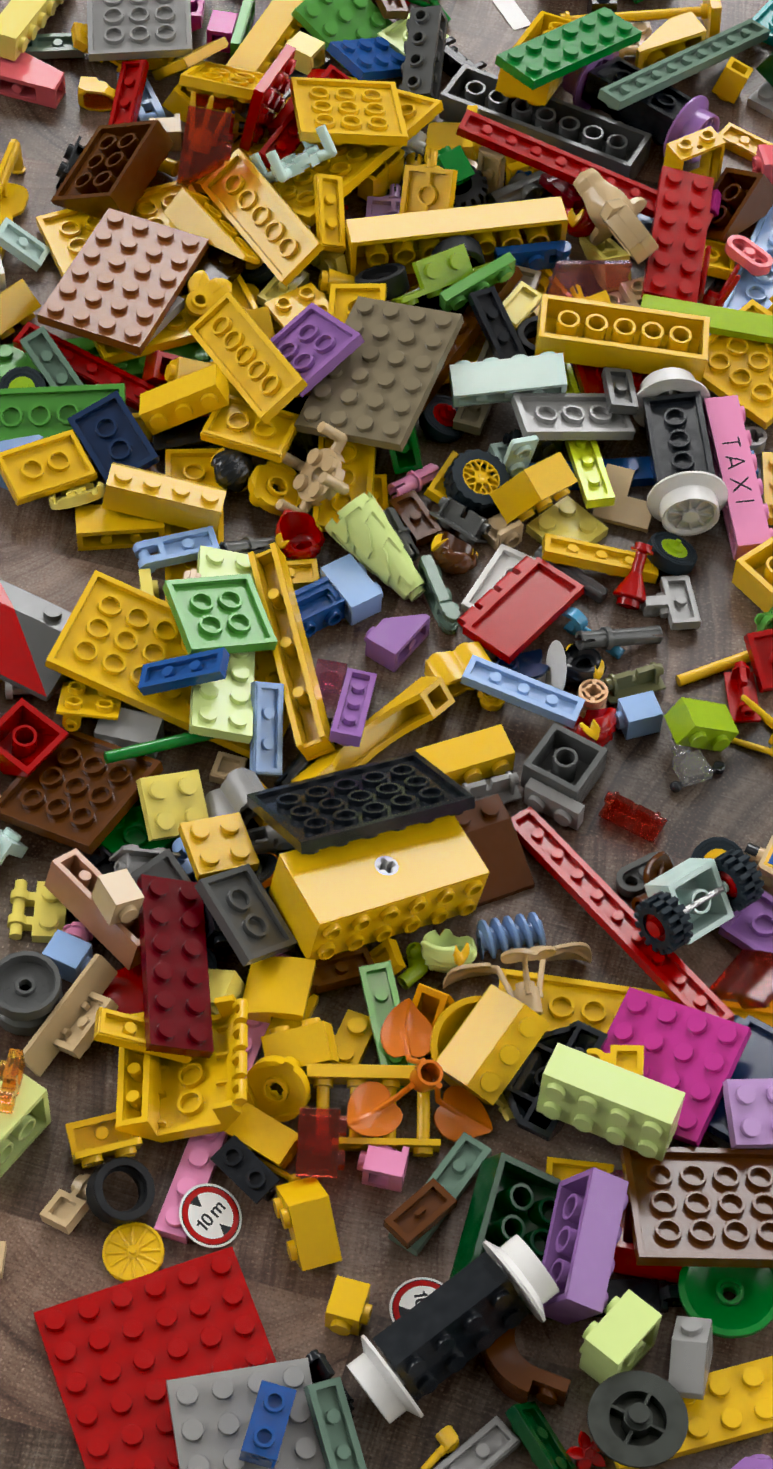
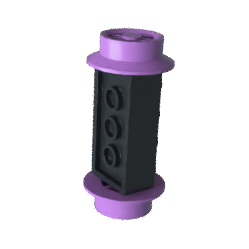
[563,51,720,163]

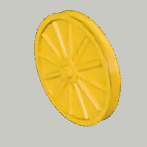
[102,1222,165,1282]

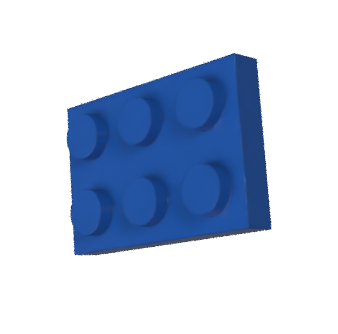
[326,37,405,80]

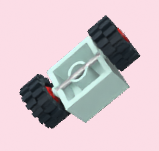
[634,849,764,955]

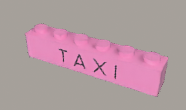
[702,395,773,561]

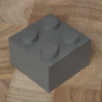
[521,722,608,803]

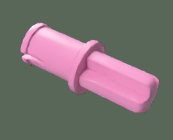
[387,463,439,499]

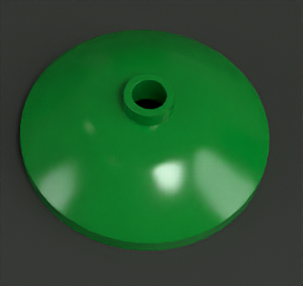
[678,1266,773,1339]

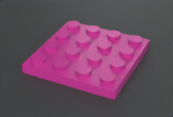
[602,987,752,1147]

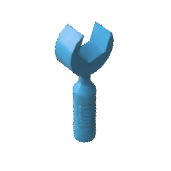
[562,607,625,659]

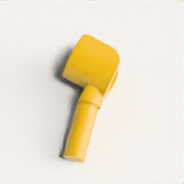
[420,1425,459,1469]

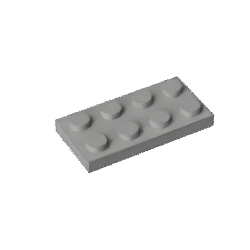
[511,393,635,441]

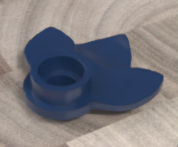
[495,649,549,679]

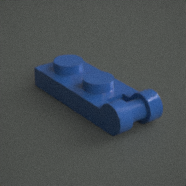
[494,240,571,271]

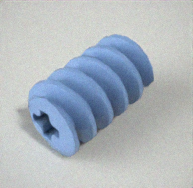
[476,912,546,961]

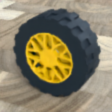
[443,449,510,516]

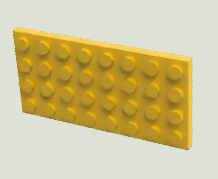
[45,570,290,759]

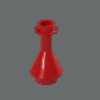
[613,542,654,610]

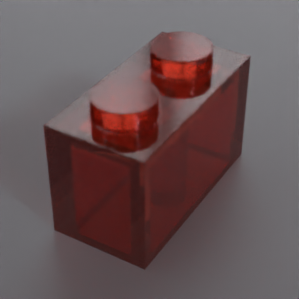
[296,1105,347,1179]

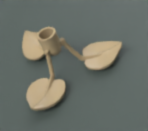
[442,942,592,1015]

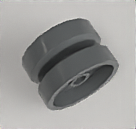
[0,951,63,1036]

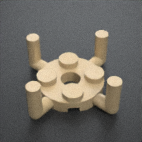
[275,421,350,514]

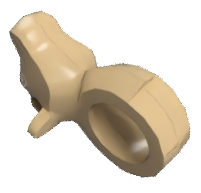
[573,168,659,264]

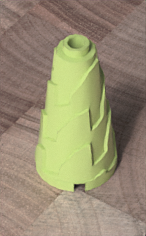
[325,491,425,602]

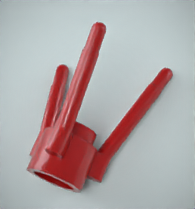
[697,245,741,307]

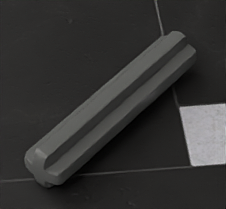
[534,546,609,603]

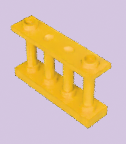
[305,1063,441,1157]

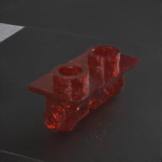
[598,791,668,843]

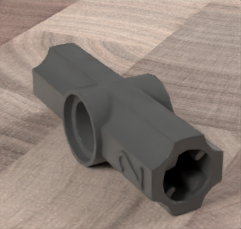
[487,170,548,204]

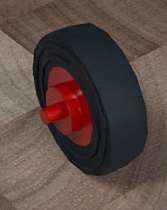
[418,394,465,443]

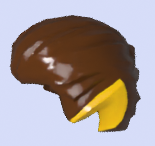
[431,531,478,575]

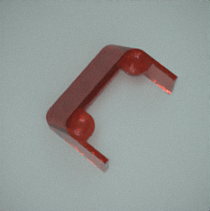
[176,93,234,187]

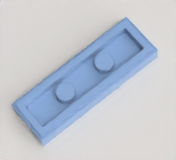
[249,681,284,777]

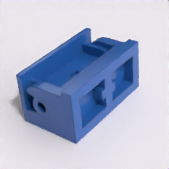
[295,576,345,638]
[239,1380,297,1469]

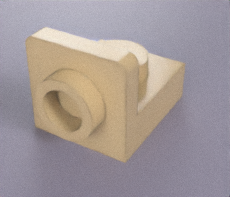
[482,513,524,551]

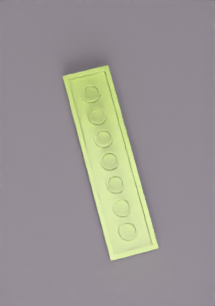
[189,545,257,744]

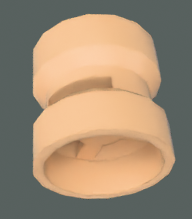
[578,679,609,718]

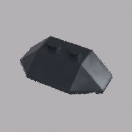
[503,1020,608,1141]

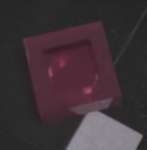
[315,658,348,694]

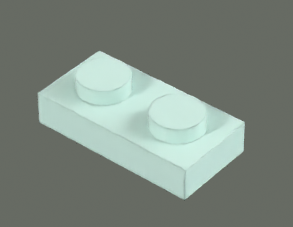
[0,217,50,272]

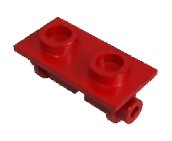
[723,661,761,723]

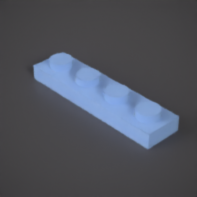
[460,655,585,728]

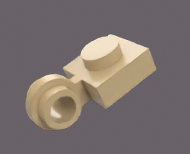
[39,1174,91,1235]

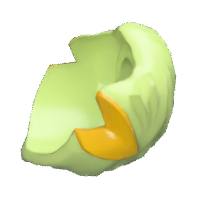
[420,929,477,973]

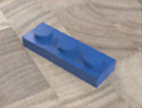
[138,647,230,696]

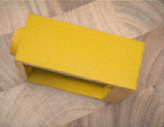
[663,126,726,187]

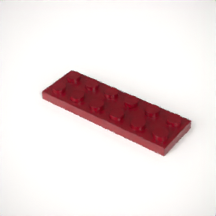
[137,874,214,1059]

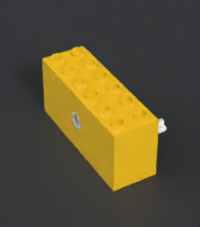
[268,815,490,960]

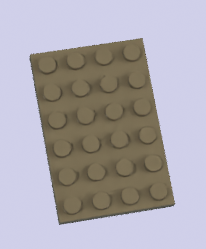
[294,296,464,452]

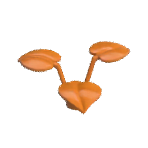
[345,998,493,1142]

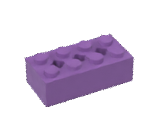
[542,1167,629,1325]

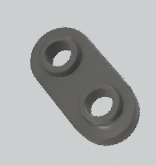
[615,852,674,898]

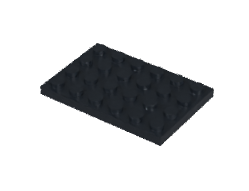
[247,751,475,854]

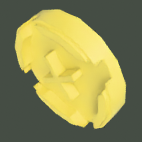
[48,482,105,510]

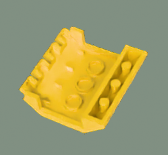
[115,994,248,1143]

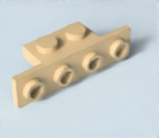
[19,954,119,1077]

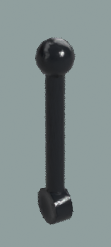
[670,761,725,793]

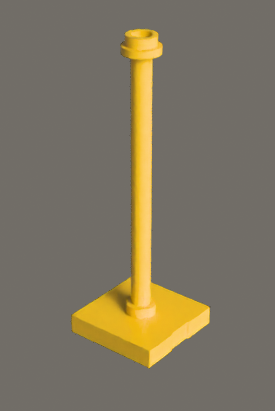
[560,0,722,39]

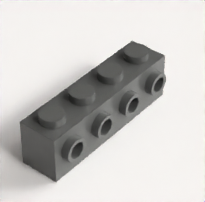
[399,5,448,100]

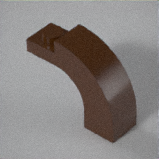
[481,1324,571,1407]

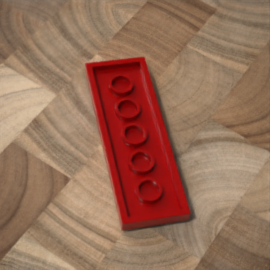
[641,166,714,303]

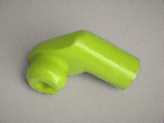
[397,942,429,990]

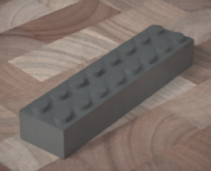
[439,63,652,180]

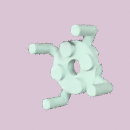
[249,124,337,183]

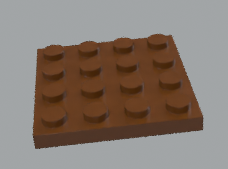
[0,726,164,855]

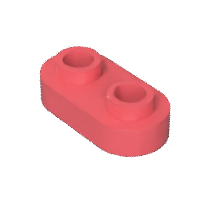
[724,235,773,276]

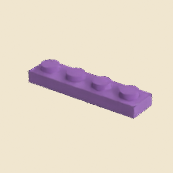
[329,668,377,747]

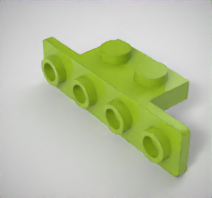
[391,244,491,305]

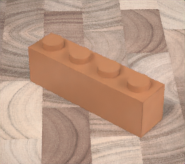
[44,848,141,970]

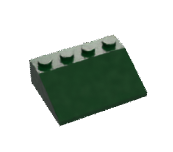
[449,1152,562,1320]

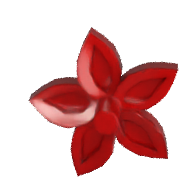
[565,1431,606,1469]

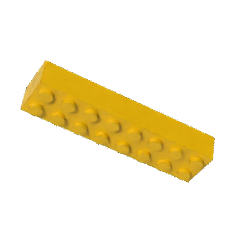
[345,196,568,277]

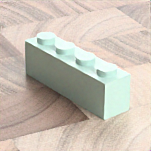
[449,351,567,408]

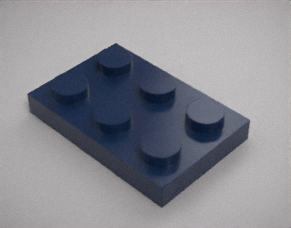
[67,390,160,483]

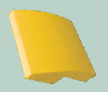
[242,957,316,1023]

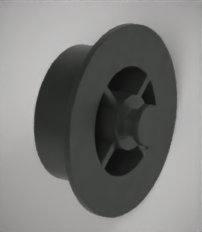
[587,1371,688,1468]

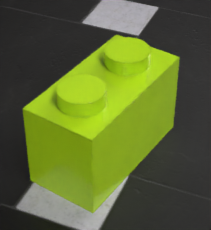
[664,697,739,752]

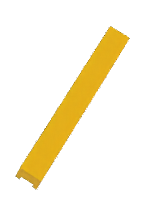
[248,542,336,761]

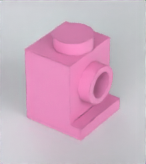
[357,1145,410,1192]

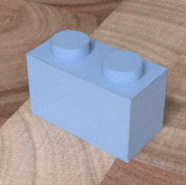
[320,554,383,626]

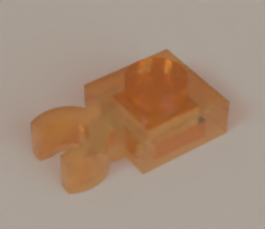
[0,1048,26,1114]

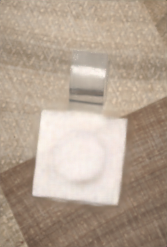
[671,736,713,787]

